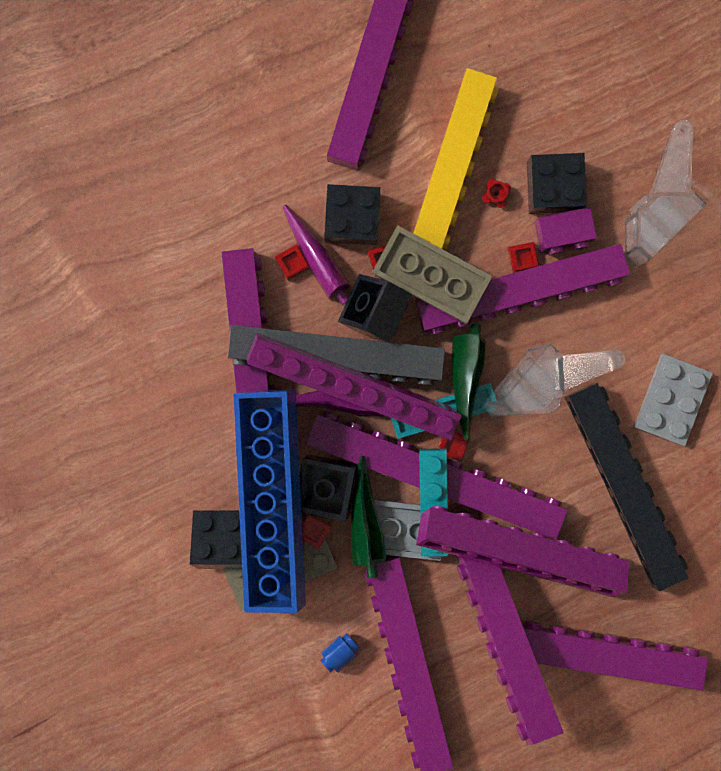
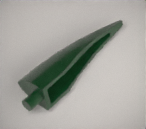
[452,324,486,441]
[351,456,386,578]

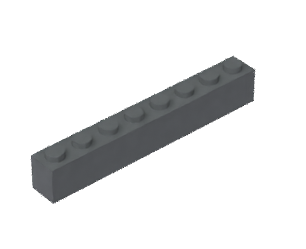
[227,325,445,385]

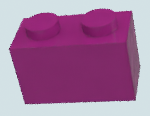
[534,207,597,255]

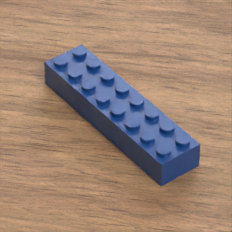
[233,389,306,613]

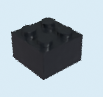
[526,153,587,214]
[324,184,381,245]
[338,274,412,343]
[300,454,358,521]
[190,510,242,569]

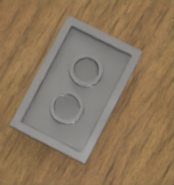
[633,354,713,446]
[374,499,441,561]

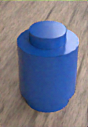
[321,633,360,673]

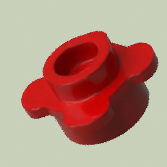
[482,178,511,208]

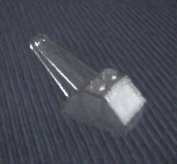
[625,120,707,268]
[481,344,625,417]

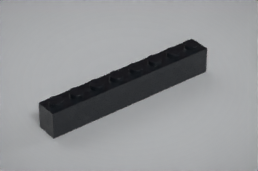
[564,383,688,592]

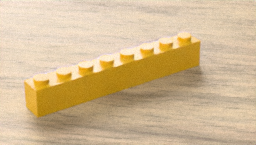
[413,68,499,251]

